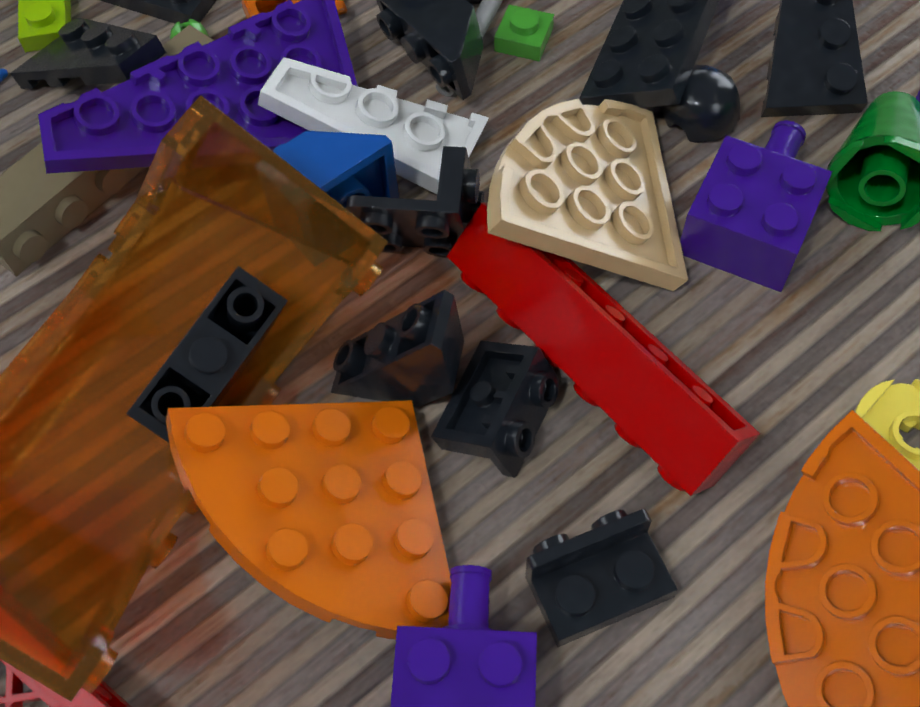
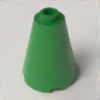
[826,91,920,231]

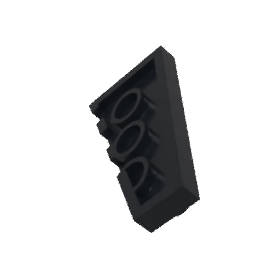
[761,0,868,117]

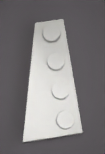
[258,57,489,194]

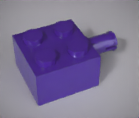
[680,120,833,292]
[390,565,537,707]

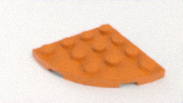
[166,400,451,640]
[765,410,920,707]

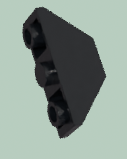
[376,0,484,100]
[126,266,288,443]
[331,290,464,407]

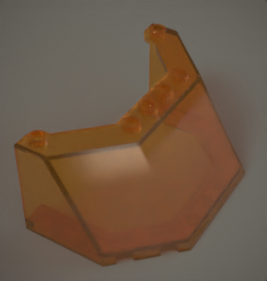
[0,95,388,702]

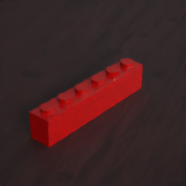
[447,202,761,496]

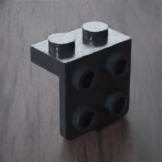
[345,146,484,257]

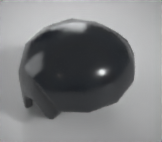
[661,65,740,143]

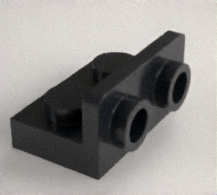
[431,341,560,478]
[525,509,678,648]

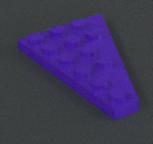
[38,0,358,174]

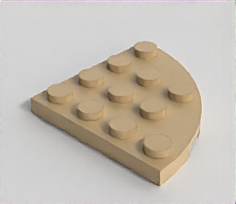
[487,99,688,291]

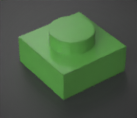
[494,5,554,62]

